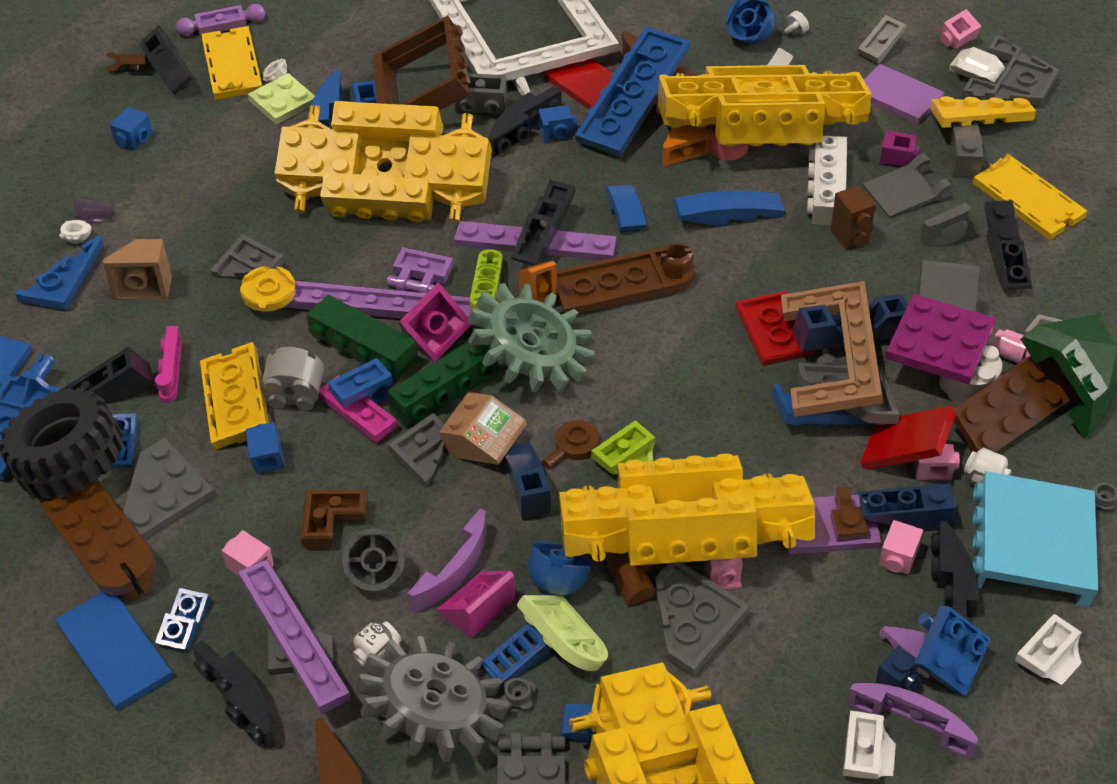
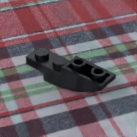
[140,25,193,95]
[488,86,562,158]
[984,200,1033,290]
[931,521,979,620]
[192,640,275,750]

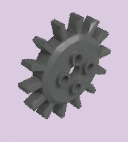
[355,636,509,762]

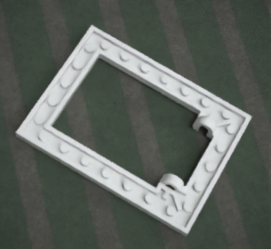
[429,0,619,81]

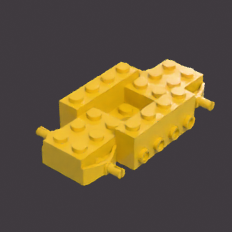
[658,65,872,147]
[275,101,492,223]
[559,454,815,566]
[569,662,754,784]

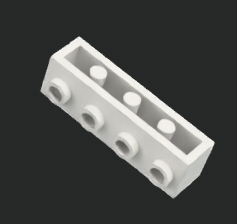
[807,136,847,225]

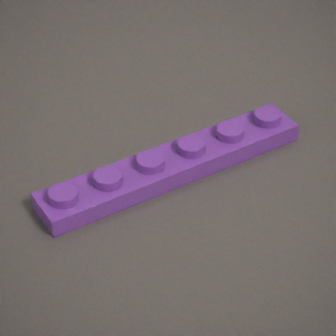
[454,221,616,260]
[238,559,351,714]

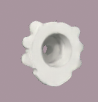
[262,58,287,82]
[59,220,91,244]

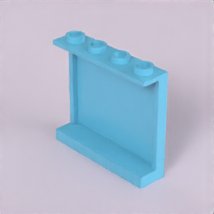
[972,471,1098,607]

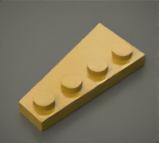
[930,96,1036,128]

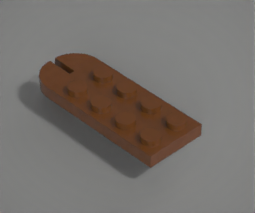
[556,243,695,314]
[953,355,1078,453]
[40,481,156,601]

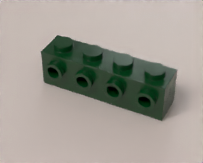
[306,294,418,380]
[387,342,498,429]

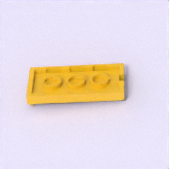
[201,26,262,100]
[973,154,1088,240]
[200,342,269,450]

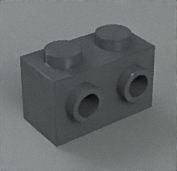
[455,73,507,114]

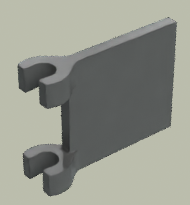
[863,153,952,219]

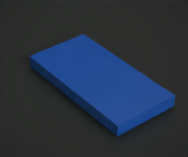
[55,592,174,711]

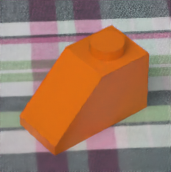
[662,125,711,167]
[518,261,557,303]

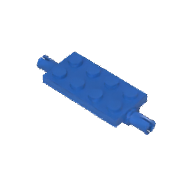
[0,353,60,481]

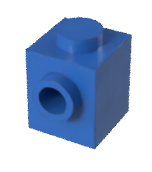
[110,107,153,150]
[246,423,285,473]

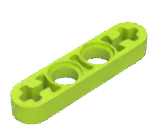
[470,249,503,313]

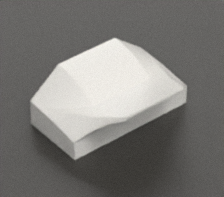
[949,47,1005,84]
[1015,614,1082,685]
[843,711,896,779]

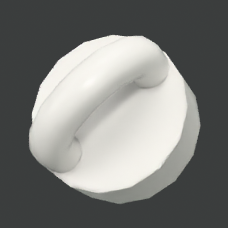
[784,11,809,35]

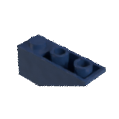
[504,442,551,519]
[858,483,956,531]

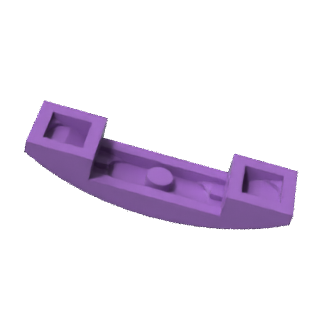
[408,508,487,613]
[847,683,978,760]

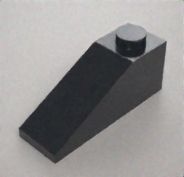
[61,347,154,404]

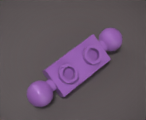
[176,4,265,37]

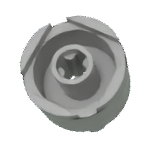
[261,347,324,410]

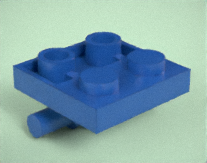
[914,606,991,696]

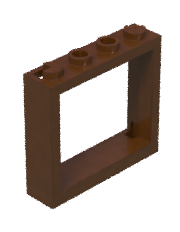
[373,15,470,110]

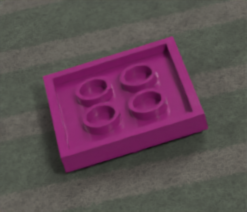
[885,294,996,385]

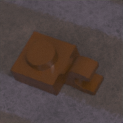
[106,53,152,72]
[830,486,868,542]

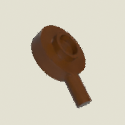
[542,420,599,470]

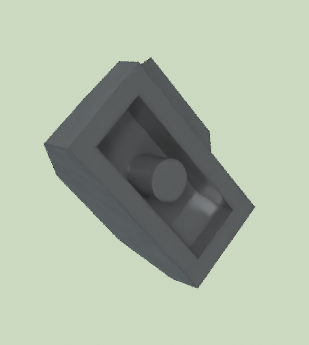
[920,202,971,248]

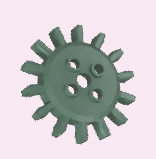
[467,283,595,392]

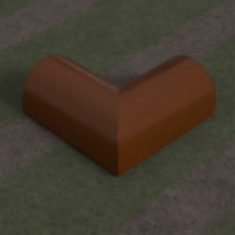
[301,490,368,551]
[603,552,668,608]

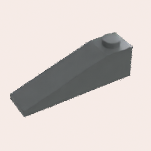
[949,120,983,179]

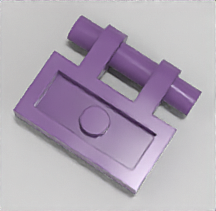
[387,247,454,293]

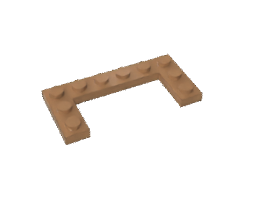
[781,281,883,417]

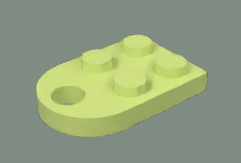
[517,595,608,671]

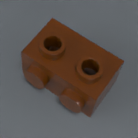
[830,185,876,251]

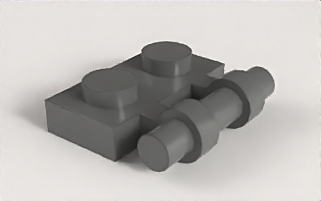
[497,733,565,784]

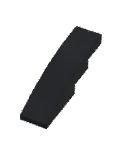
[511,180,576,266]

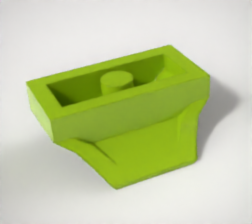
[591,420,655,475]

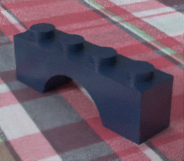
[792,294,908,352]

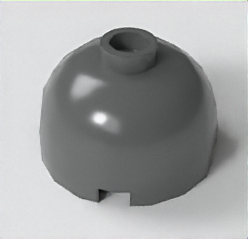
[341,528,405,591]

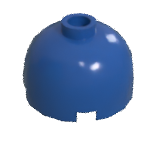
[725,0,775,45]
[528,541,592,596]

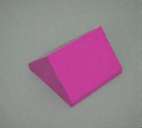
[399,283,471,362]
[436,570,515,638]

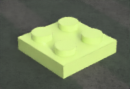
[248,73,315,125]

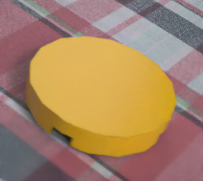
[240,266,296,312]

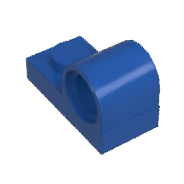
[328,358,393,408]

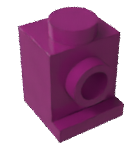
[879,131,920,167]

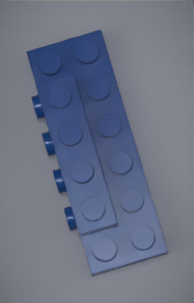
[575,27,690,157]

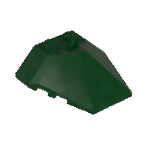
[1020,314,1117,437]

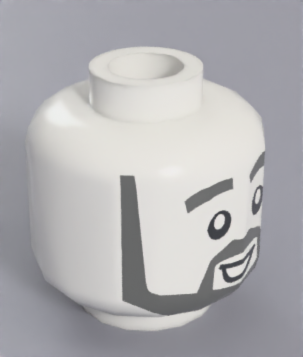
[964,448,1012,485]
[353,621,402,667]

